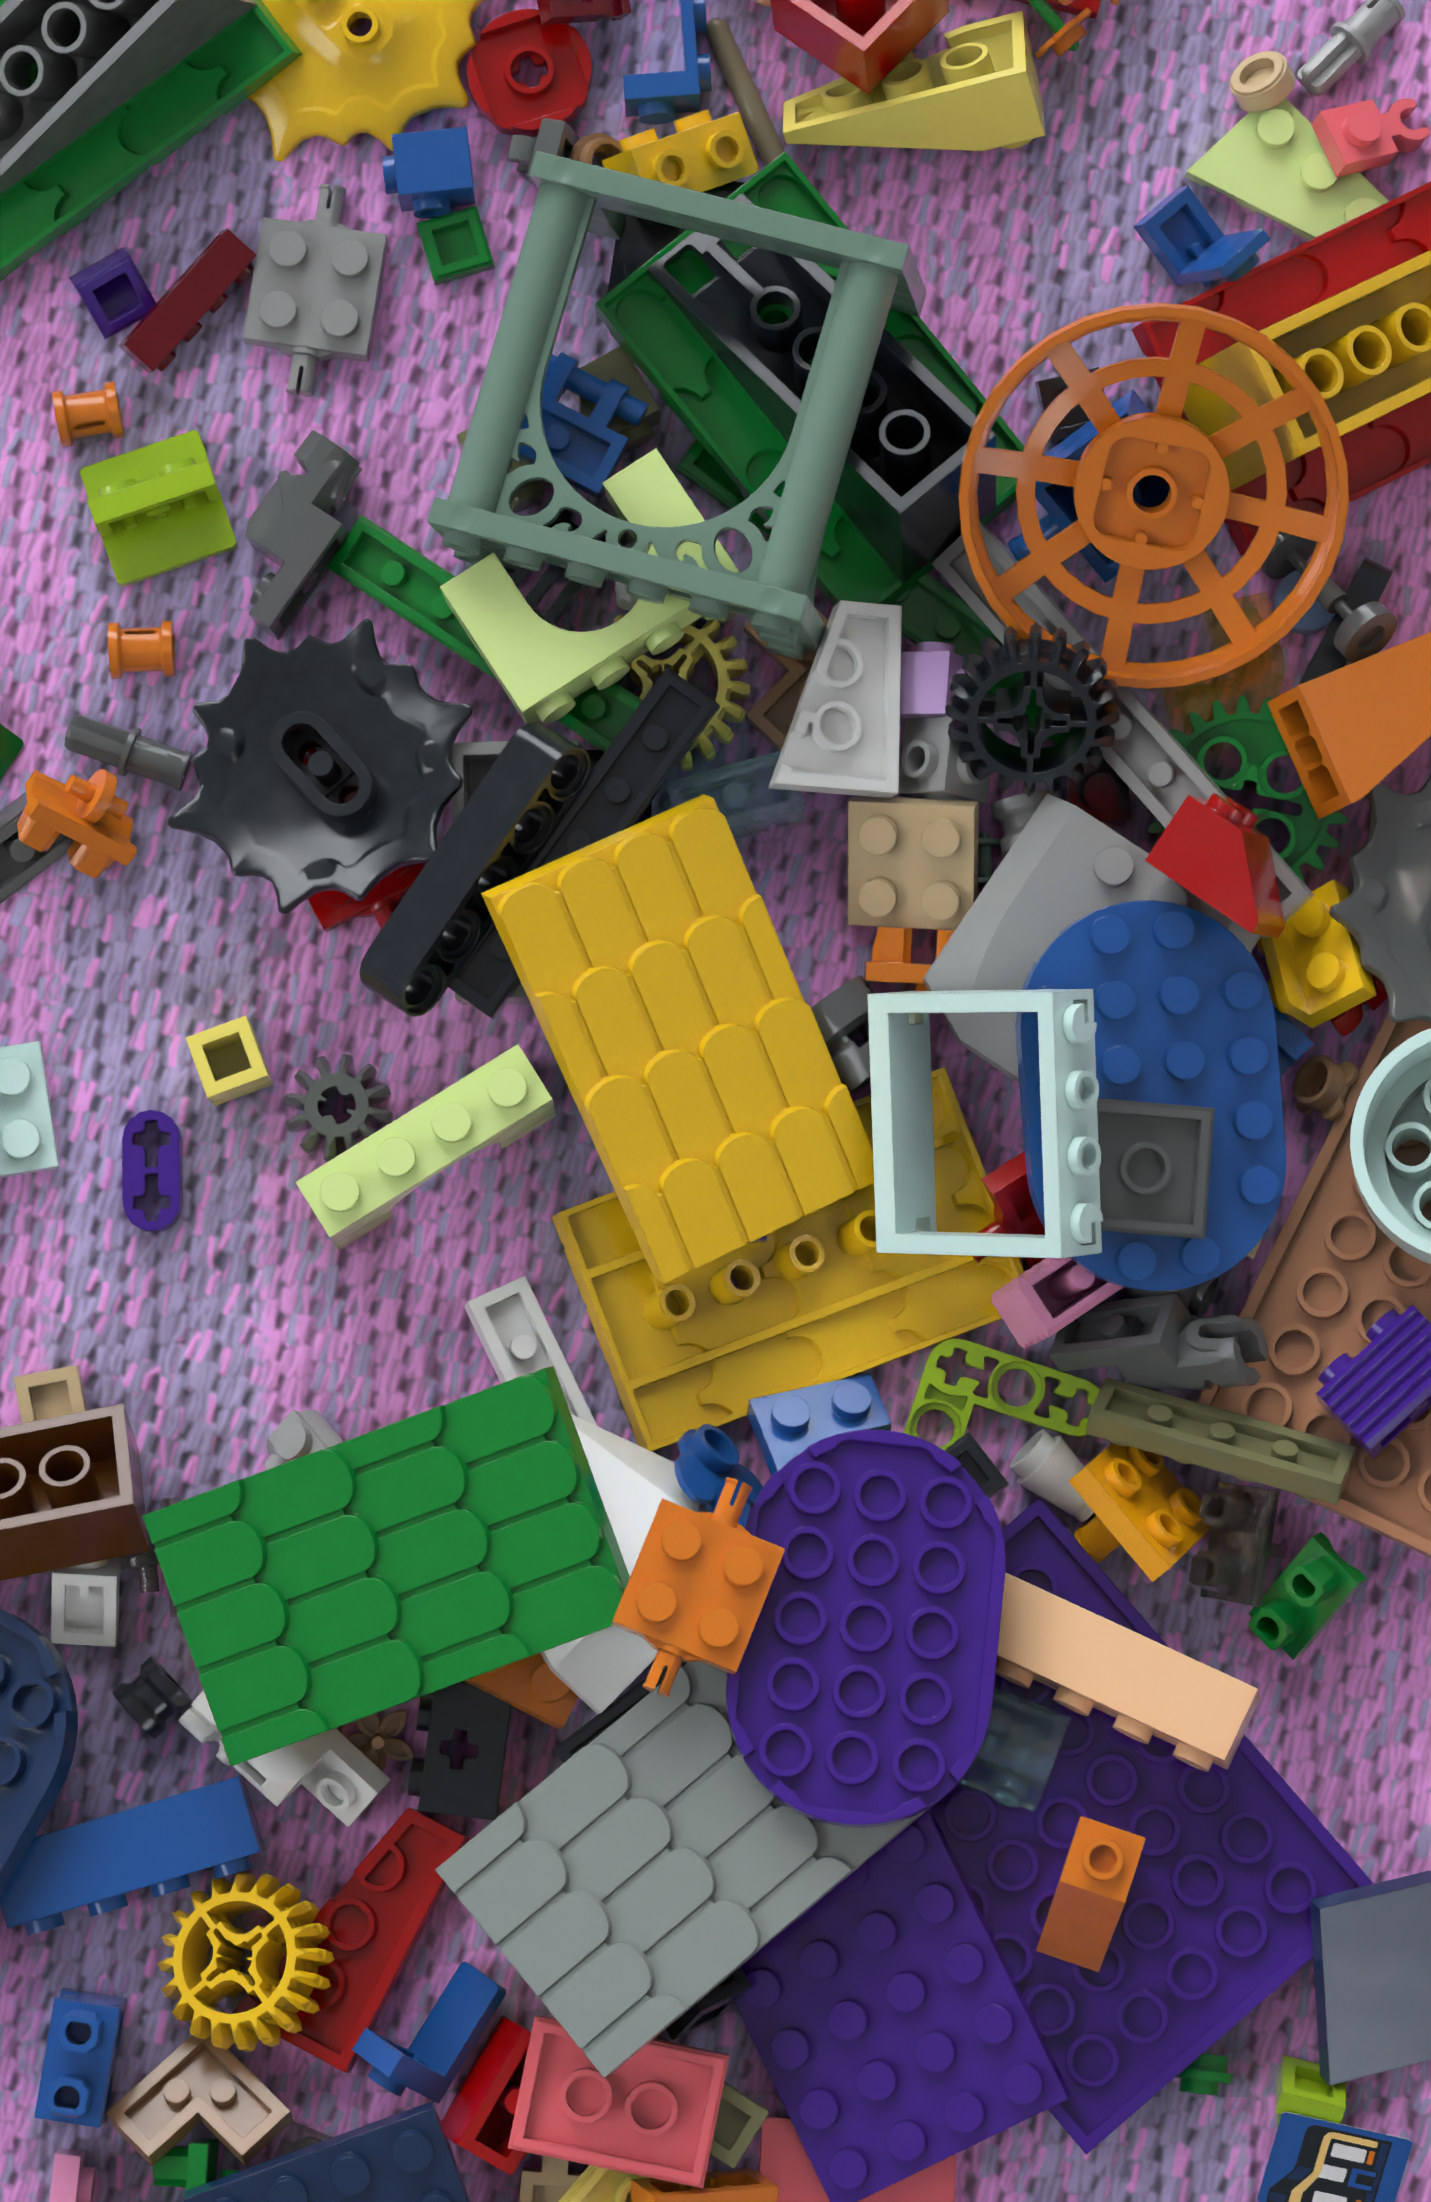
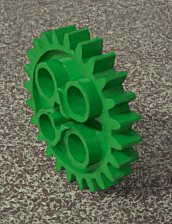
[1143,696,1349,883]

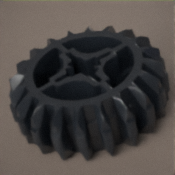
[945,623,1120,797]

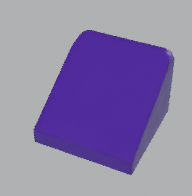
[69,247,156,339]

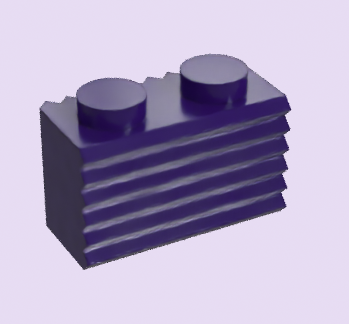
[1316,1305,1431,1459]

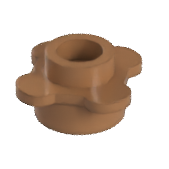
[1293,1055,1358,1121]

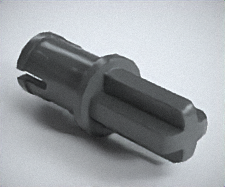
[64,714,193,790]

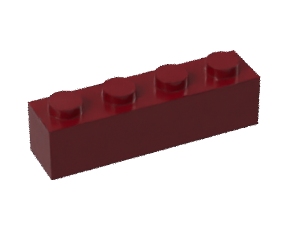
[118,228,257,373]

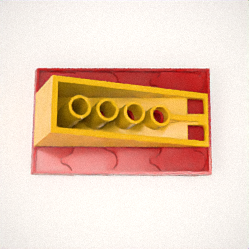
[1131,181,1431,556]

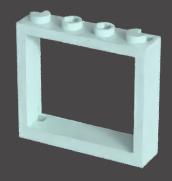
[867,989,1103,1258]

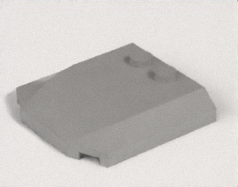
[923,793,1261,1083]

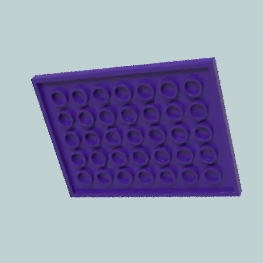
[930,1498,1374,2155]

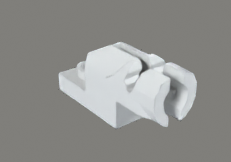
[178,1690,391,1827]

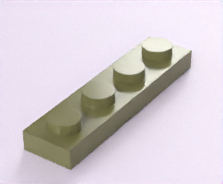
[1086,1377,1356,1505]

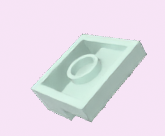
[0,1041,60,1178]

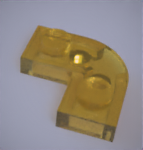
[1160,591,1285,736]

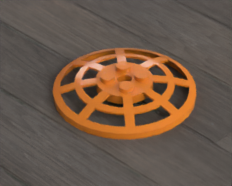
[958,303,1349,689]

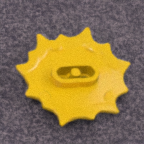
[247,0,485,161]

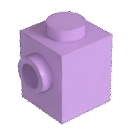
[900,642,965,727]

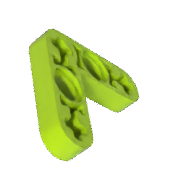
[903,1338,1100,1450]

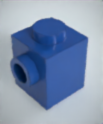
[382,126,476,219]

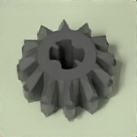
[284,1054,393,1162]

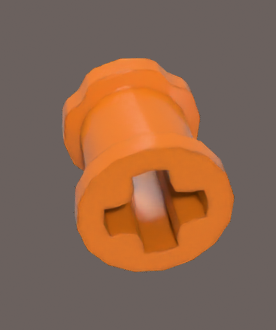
[52,381,125,447]
[108,620,176,679]

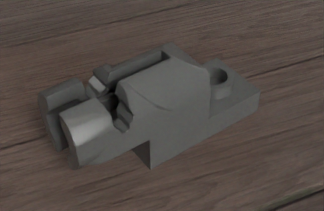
[245,430,362,641]
[1049,1293,1268,1391]

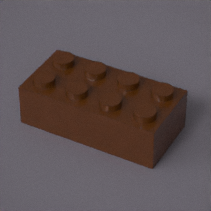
[0,1403,150,1581]

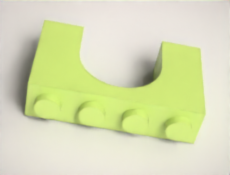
[440,448,739,724]
[295,1044,556,1250]

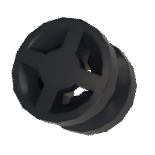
[112,1657,193,1739]

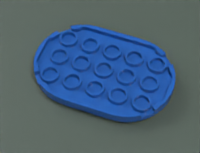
[1015,900,1286,1291]

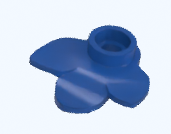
[674,1424,763,1528]

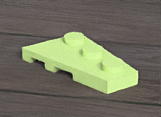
[1185,99,1389,241]

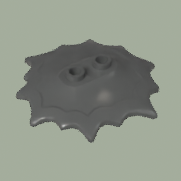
[1329,774,1431,1023]

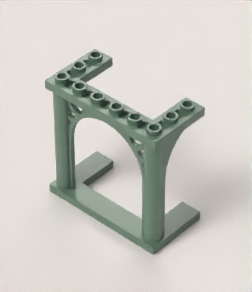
[427,150,927,660]

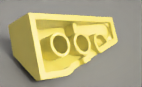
[783,10,1045,151]

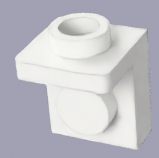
[51,1556,124,1647]

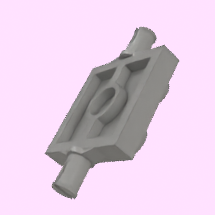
[243,184,388,397]

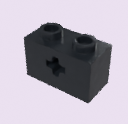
[408,1683,512,1820]

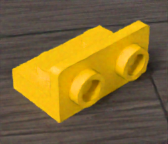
[1256,880,1376,1028]

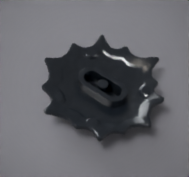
[168,619,473,914]

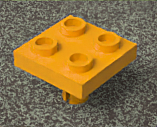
[1068,1443,1215,1582]

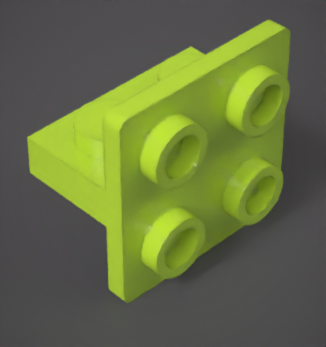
[80,430,237,587]

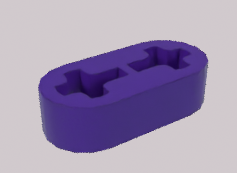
[122,1110,183,1233]

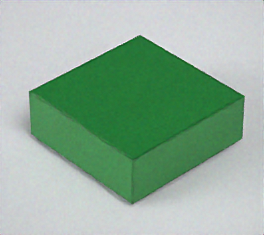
[416,206,495,286]

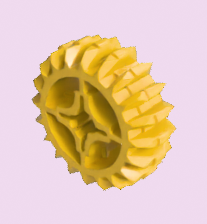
[157,1872,335,2052]

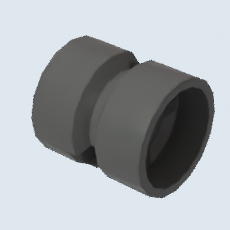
[811,975,874,1095]

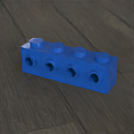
[0,1775,265,1936]

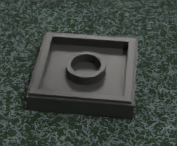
[1097,1098,1215,1239]

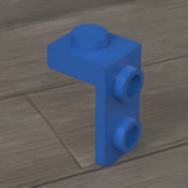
[623,0,712,125]
[1133,185,1271,286]
[352,1962,506,2104]

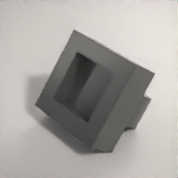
[506,118,580,189]

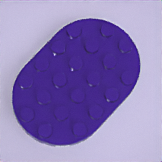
[726,1429,1006,1828]

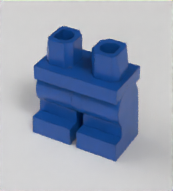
[34,1988,127,2128]

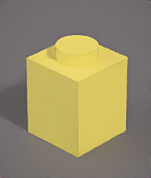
[185,1015,274,1106]

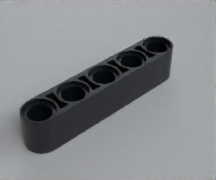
[359,722,591,1017]

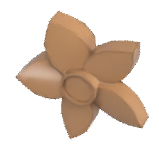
[346,1710,414,1772]

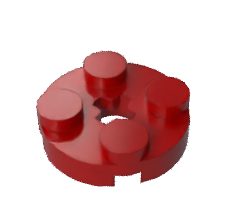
[467,9,592,137]

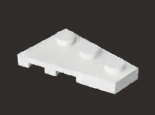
[768,600,902,798]

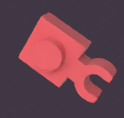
[1311,99,1430,178]

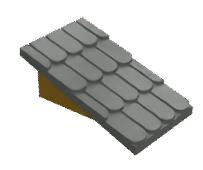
[435,1662,932,2078]

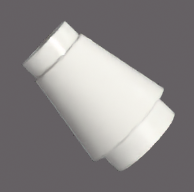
[1009,1429,1094,1522]

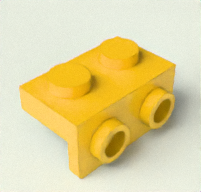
[602,109,758,192]

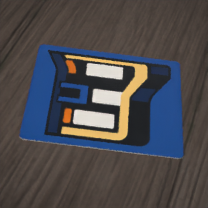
[1257,2112,1412,2202]

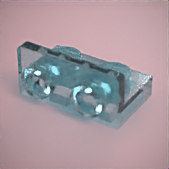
[959,1688,1071,1810]

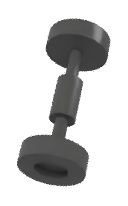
[1260,531,1397,663]

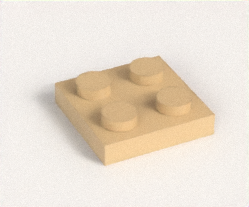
[848,795,979,930]

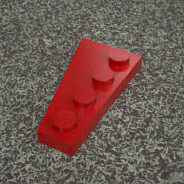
[233,1807,470,2073]

